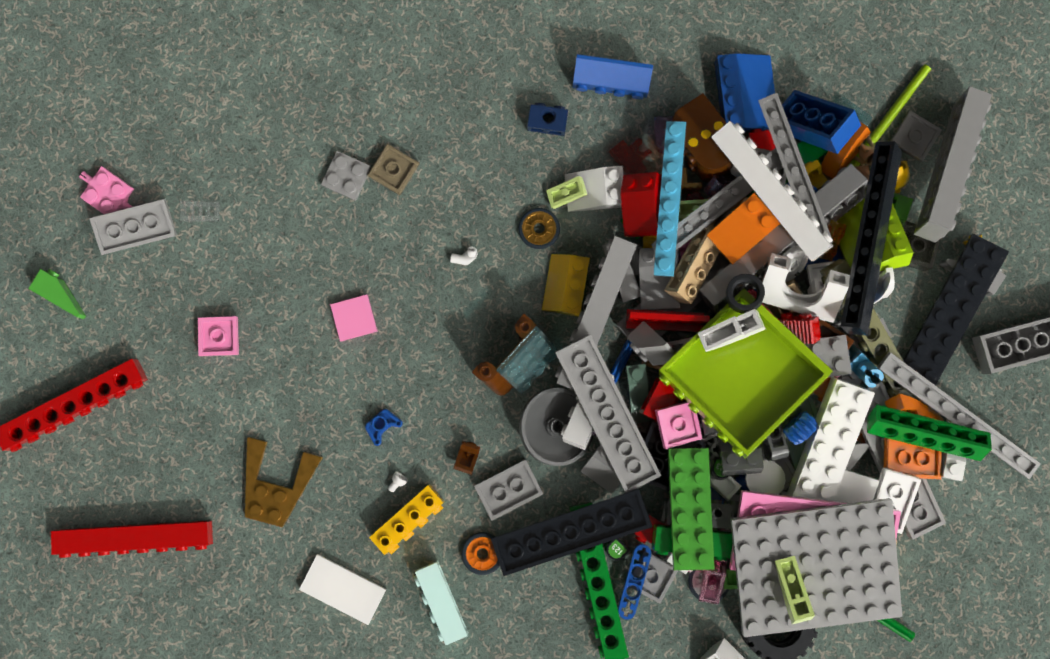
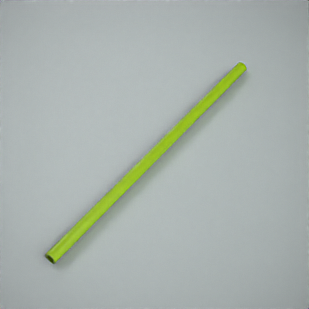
[847,64,931,167]

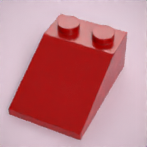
[621,172,662,237]

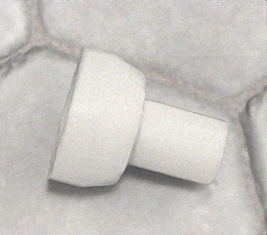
[388,471,408,492]

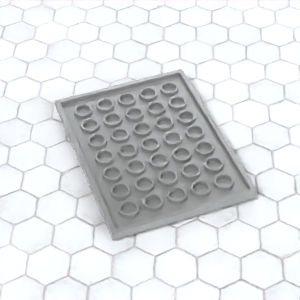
[730,498,902,637]

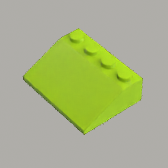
[832,198,914,271]

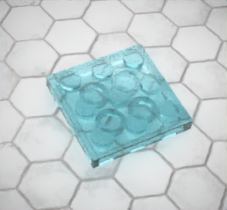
[496,326,558,394]

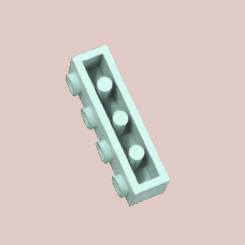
[414,561,468,645]

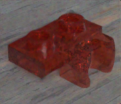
[609,138,652,175]

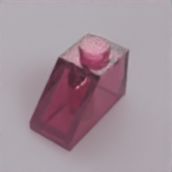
[699,557,727,605]

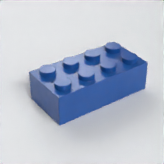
[782,90,861,154]

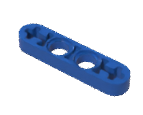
[618,544,652,620]

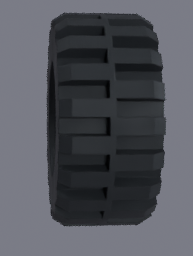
[738,615,818,659]

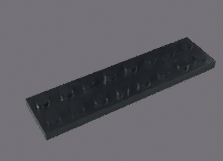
[903,234,1009,386]
[491,489,652,576]

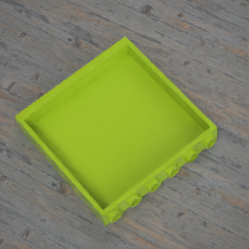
[659,288,833,459]

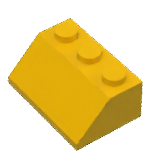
[542,254,590,317]

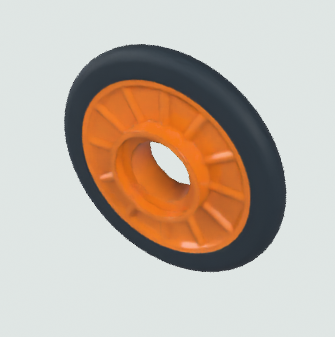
[461,532,500,575]

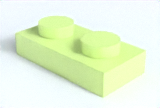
[546,176,587,209]

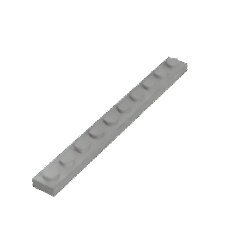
[877,352,1041,479]

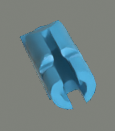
[848,344,884,388]

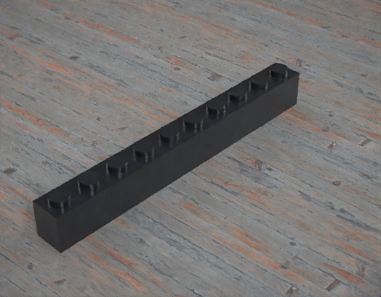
[840,141,902,336]

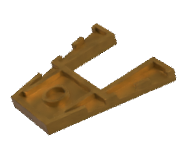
[245,437,323,527]

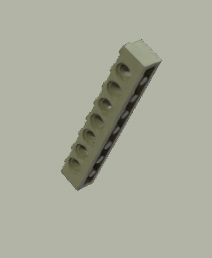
[820,259,914,398]

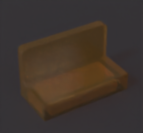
[681,168,703,194]

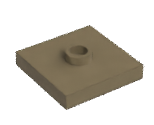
[367,144,420,196]

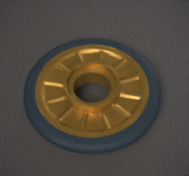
[518,208,560,249]

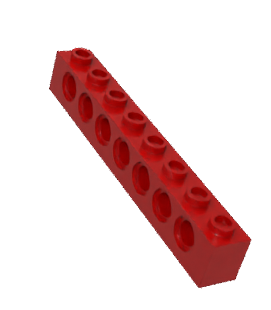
[0,359,148,452]

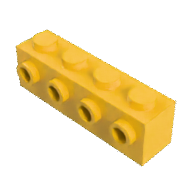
[369,484,445,555]

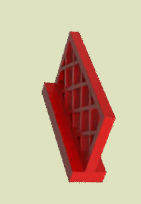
[626,309,710,332]

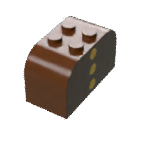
[672,93,734,184]

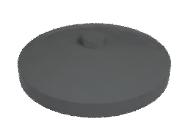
[519,388,594,466]

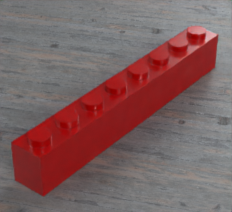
[51,521,213,558]

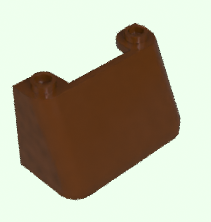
[472,314,549,396]

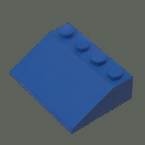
[714,54,775,133]

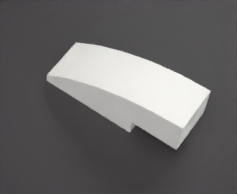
[698,309,766,352]

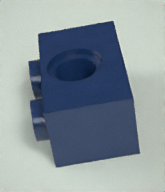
[527,103,568,136]

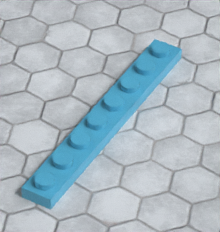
[654,121,686,277]

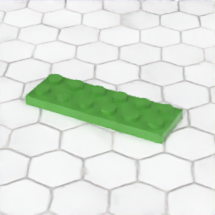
[668,448,715,570]

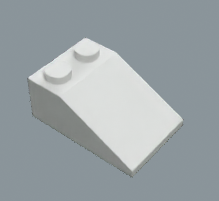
[565,166,623,212]

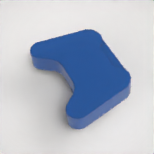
[365,409,403,446]

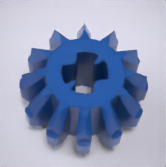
[783,411,818,445]

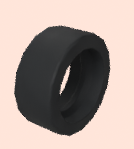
[726,273,765,314]

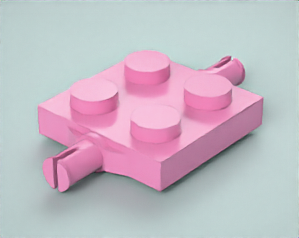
[79,166,134,214]

